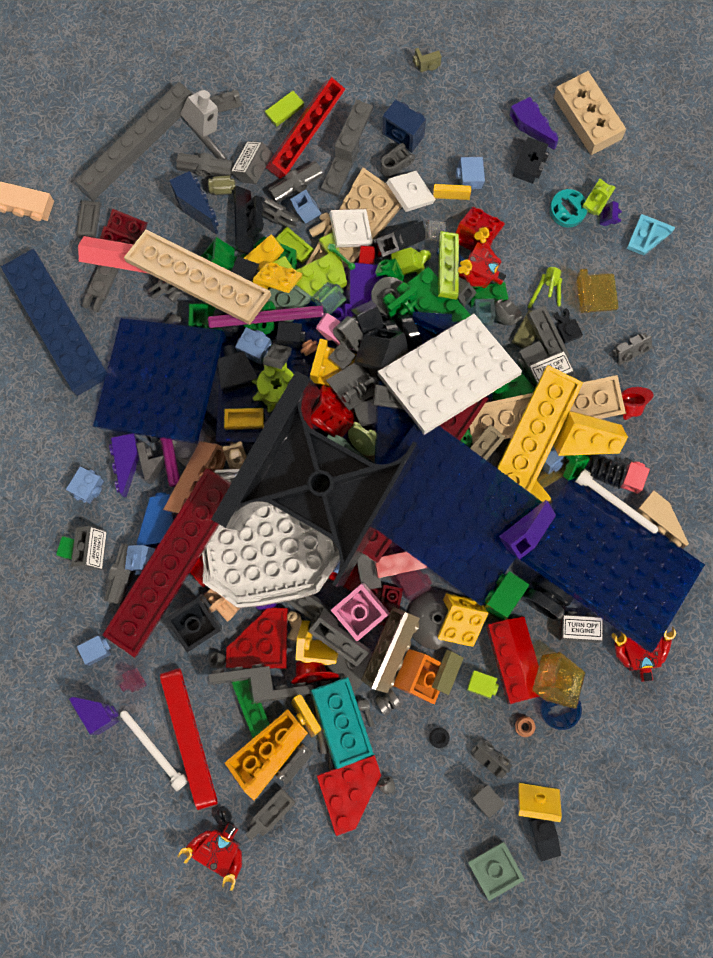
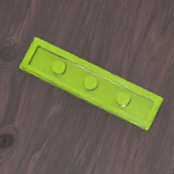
[438,231,459,299]

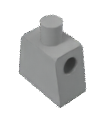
[180,90,218,138]

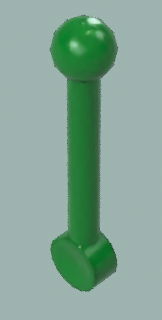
[328,244,355,270]

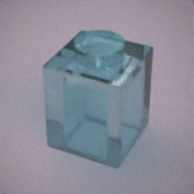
[311,282,346,315]
[472,299,495,325]

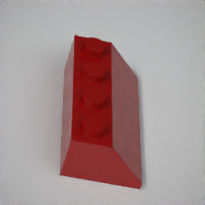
[486,617,547,705]

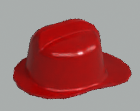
[621,387,654,420]
[291,661,339,685]

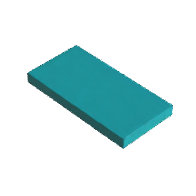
[310,677,374,769]

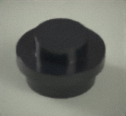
[429,728,450,748]

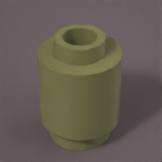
[208,175,235,195]

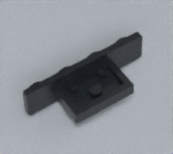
[234,186,264,254]

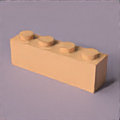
[0,182,54,221]

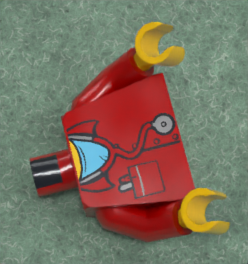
[458,227,506,288]
[611,626,676,682]
[177,823,242,891]

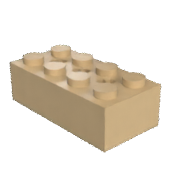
[554,71,626,155]

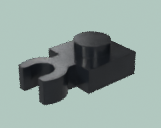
[554,308,583,344]

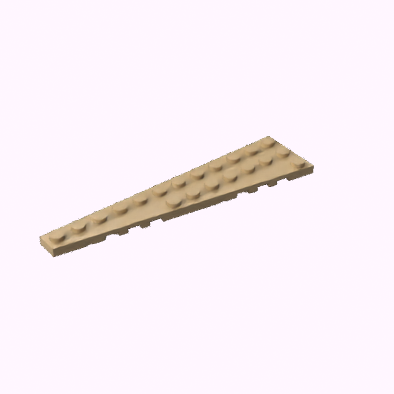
[262,168,402,364]

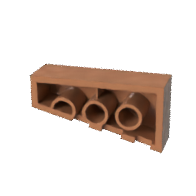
[163,441,226,515]

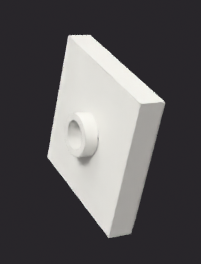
[386,171,436,212]
[329,209,373,248]

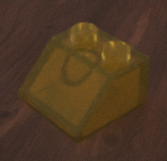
[532,652,586,709]

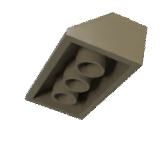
[361,606,420,693]

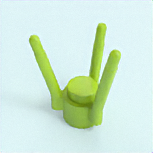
[528,267,562,308]

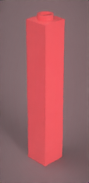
[78,236,147,273]

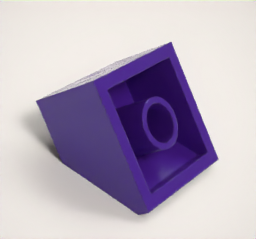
[69,697,119,735]

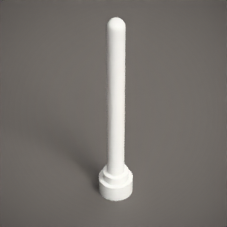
[575,469,658,533]
[120,710,188,792]

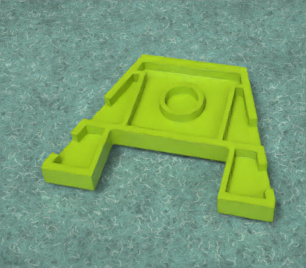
[273,232,347,302]

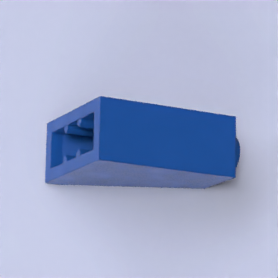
[137,492,175,548]

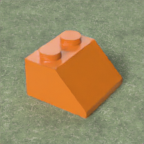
[393,649,441,705]

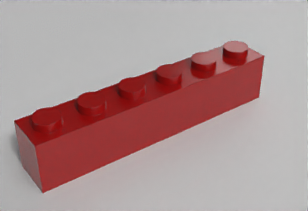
[266,77,345,179]

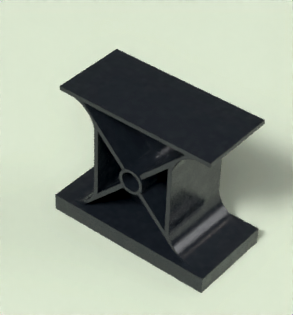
[211,371,420,586]

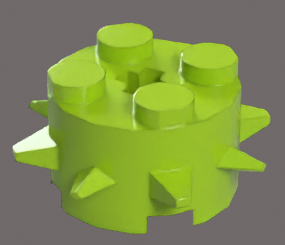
[252,363,294,412]

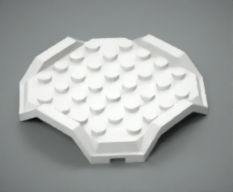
[202,469,340,608]

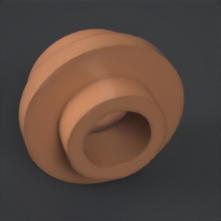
[300,339,318,356]
[515,716,535,737]

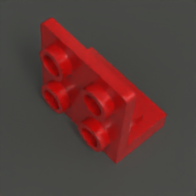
[455,207,505,251]
[311,385,354,437]

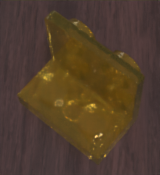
[576,269,619,313]

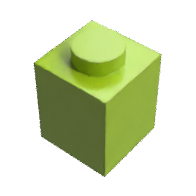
[391,247,422,275]
[466,670,499,699]

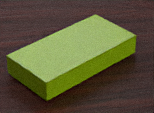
[265,91,305,127]
[275,227,314,264]

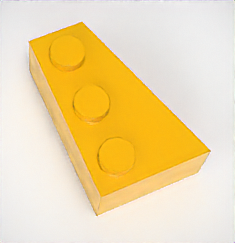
[553,411,628,456]

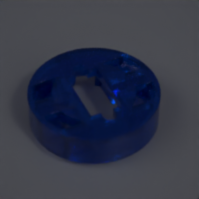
[540,689,582,730]

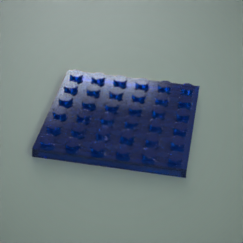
[93,318,225,444]

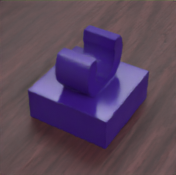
[600,201,622,226]
[331,304,353,322]

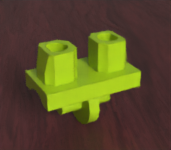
[583,179,616,216]

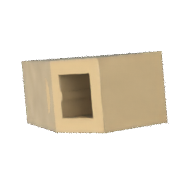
[636,491,689,549]

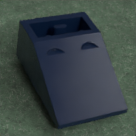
[169,171,219,234]

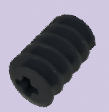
[585,454,627,489]

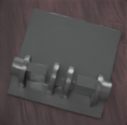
[326,363,378,411]

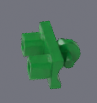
[383,282,418,318]

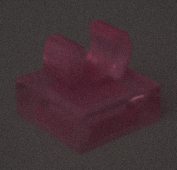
[119,668,147,692]

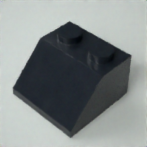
[165,597,222,653]

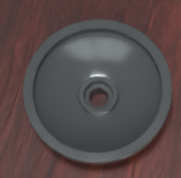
[408,590,456,650]

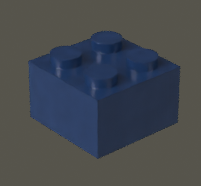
[382,99,426,153]

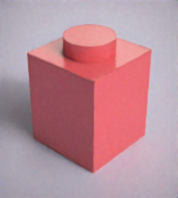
[621,462,650,494]

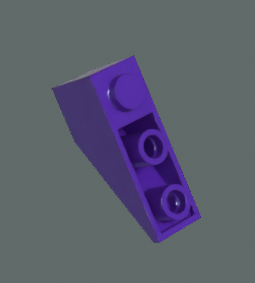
[509,97,558,150]
[109,433,140,497]
[499,500,556,560]

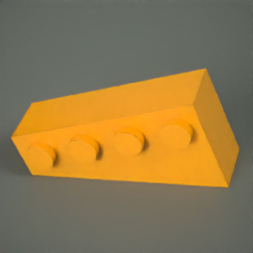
[225,710,308,801]

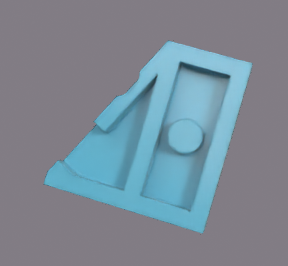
[627,214,675,256]

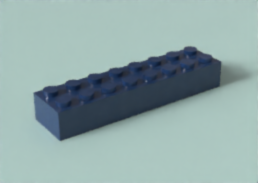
[1,248,110,396]

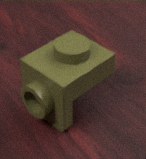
[412,48,442,73]

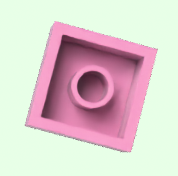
[331,583,390,641]

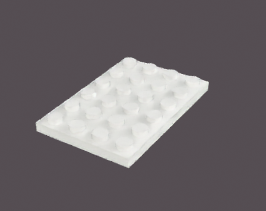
[378,314,522,435]

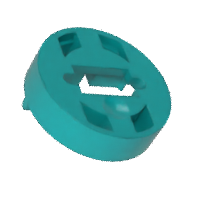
[549,189,588,227]

